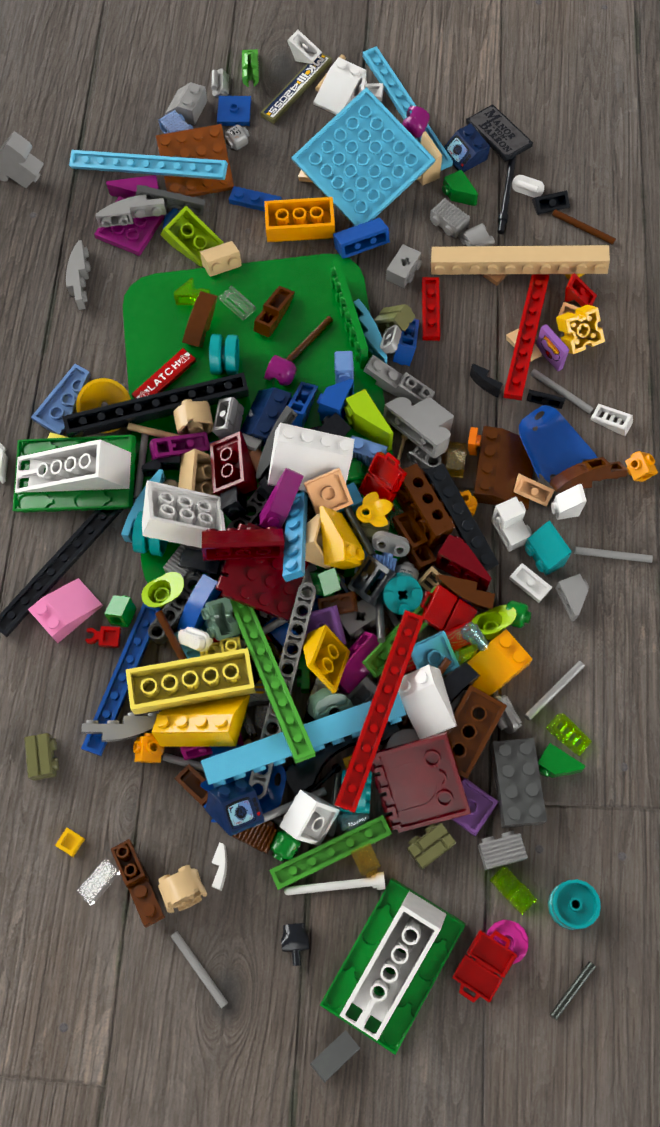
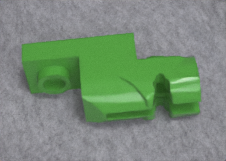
[242,49,259,87]

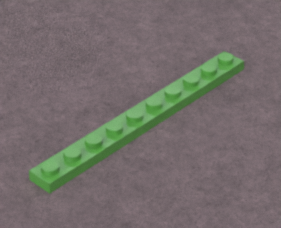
[230,599,315,764]

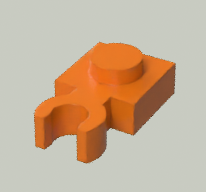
[468,427,482,456]

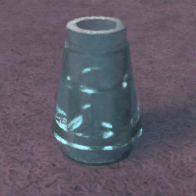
[461,622,489,651]
[338,812,370,832]

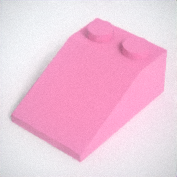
[28,578,103,643]

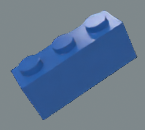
[333,217,390,259]

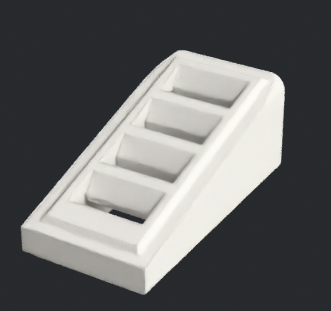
[591,404,633,436]

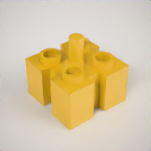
[556,305,605,354]

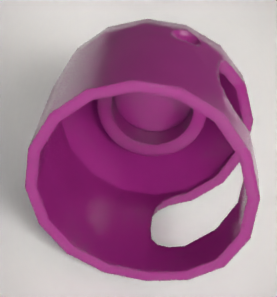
[402,106,430,138]
[264,355,296,386]

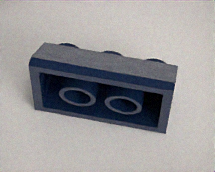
[240,387,292,447]

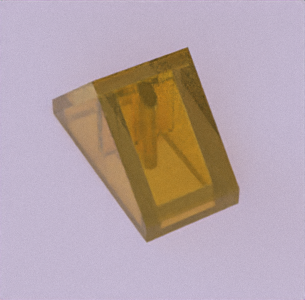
[445,441,467,478]

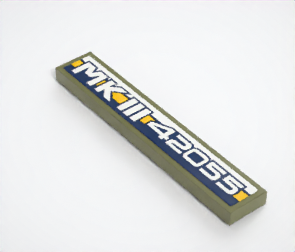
[261,53,332,124]

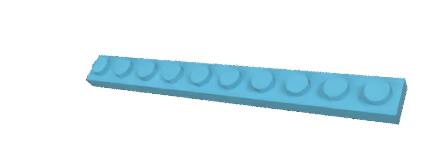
[362,46,453,170]
[69,150,228,180]

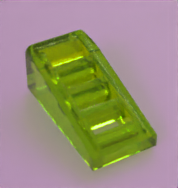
[454,644,478,665]
[546,713,592,756]

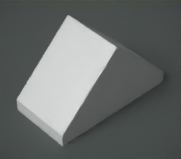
[288,30,322,64]

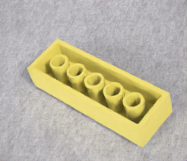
[126,648,256,715]

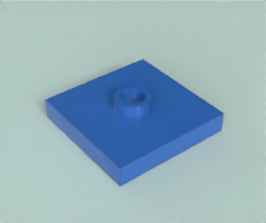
[217,96,251,126]

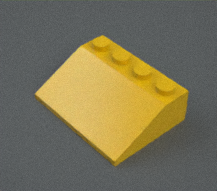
[152,694,250,747]

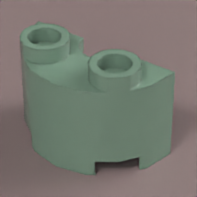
[201,597,241,641]
[308,688,354,720]

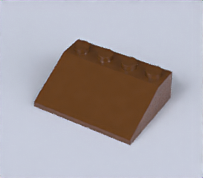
[473,426,533,510]

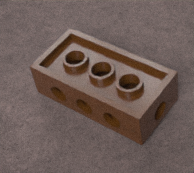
[395,463,455,549]
[444,685,507,778]

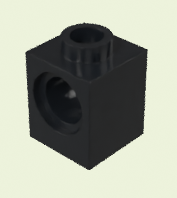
[220,486,247,521]

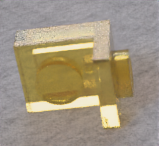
[351,843,381,878]

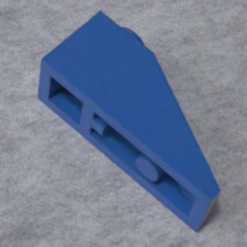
[393,319,419,366]
[288,382,318,428]

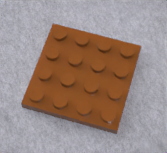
[156,124,234,197]

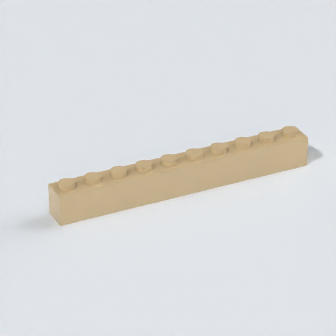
[431,245,610,275]

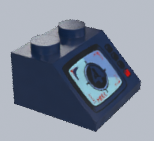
[444,123,490,172]
[205,778,264,836]

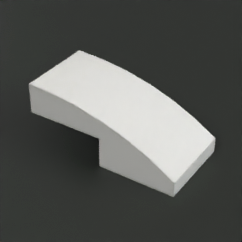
[212,842,227,891]

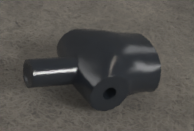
[281,923,309,966]

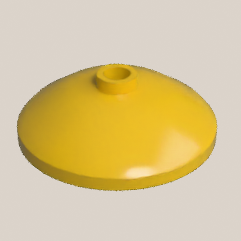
[76,378,131,433]

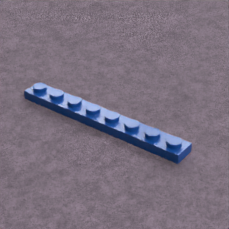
[81,603,162,756]

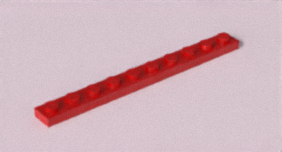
[503,274,550,401]
[334,610,424,813]

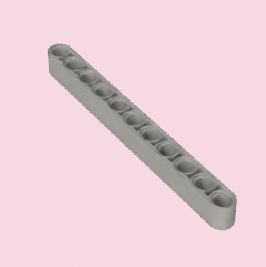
[249,582,316,800]

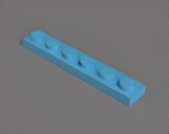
[282,491,308,582]

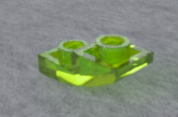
[489,866,537,915]

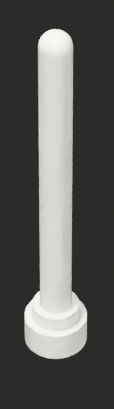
[284,872,386,895]

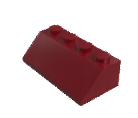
[202,526,284,561]

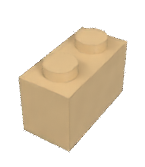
[200,241,242,277]

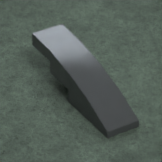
[256,406,298,480]

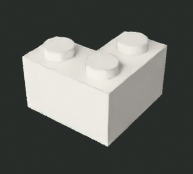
[491,497,532,552]

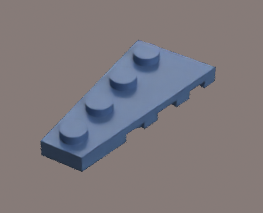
[31,364,91,435]

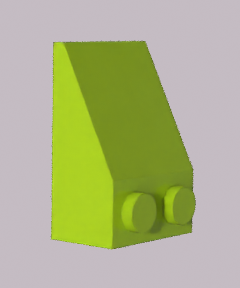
[160,206,224,267]
[344,389,393,451]

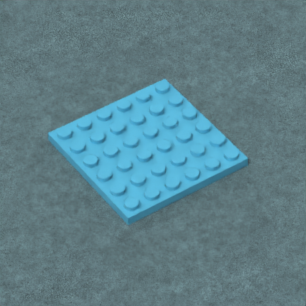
[291,87,435,226]

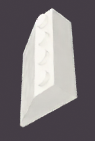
[267,423,355,492]
[142,480,226,548]

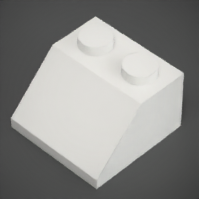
[279,790,340,846]

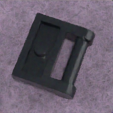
[347,554,397,607]

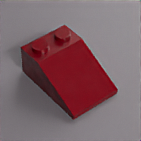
[210,431,257,497]
[435,534,492,592]

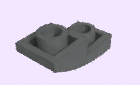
[310,1030,360,1083]

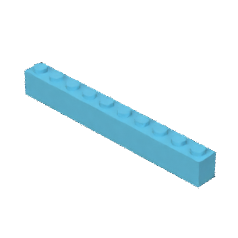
[201,692,406,788]

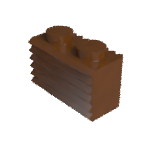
[231,821,278,854]

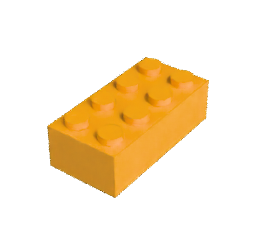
[264,197,335,242]

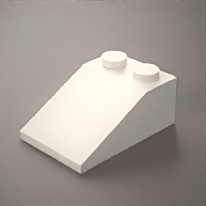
[313,57,366,115]
[398,665,457,739]

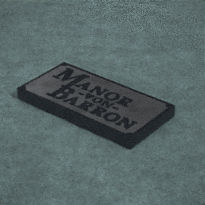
[466,104,533,162]

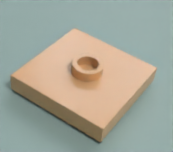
[303,468,354,515]

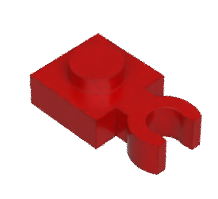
[85,626,122,648]

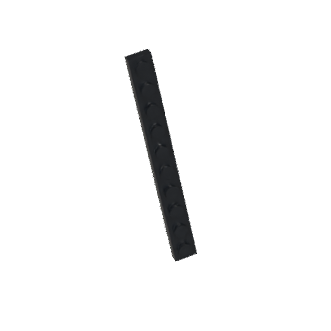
[0,493,134,637]

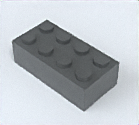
[490,738,547,828]

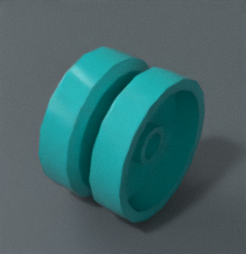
[209,334,240,375]
[132,511,168,556]
[548,879,601,930]

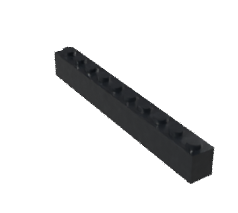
[62,372,249,437]

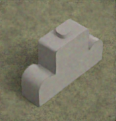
[0,131,44,188]
[383,397,454,459]

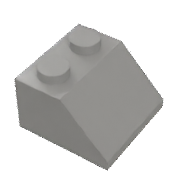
[165,82,208,125]

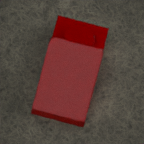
[565,273,597,307]

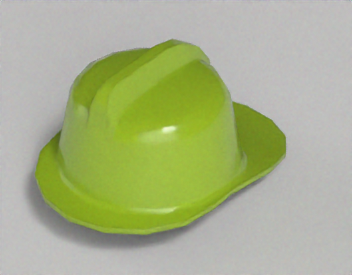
[141,572,184,608]
[471,605,517,640]

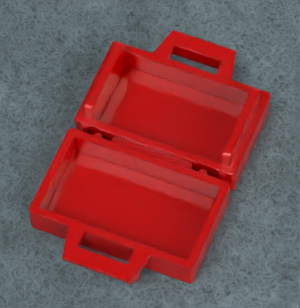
[358,452,407,502]
[419,585,478,632]
[452,929,517,1003]

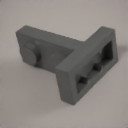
[335,672,379,712]

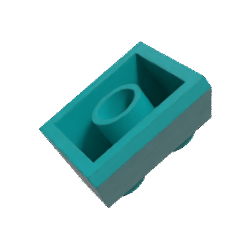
[524,521,572,576]

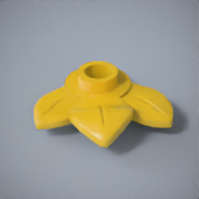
[356,492,393,527]

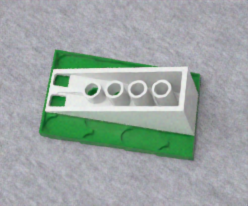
[12,435,136,513]
[320,878,466,1055]

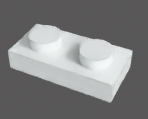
[509,563,552,603]

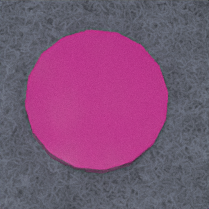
[487,920,529,965]

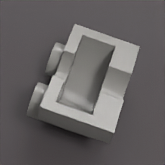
[458,223,495,246]

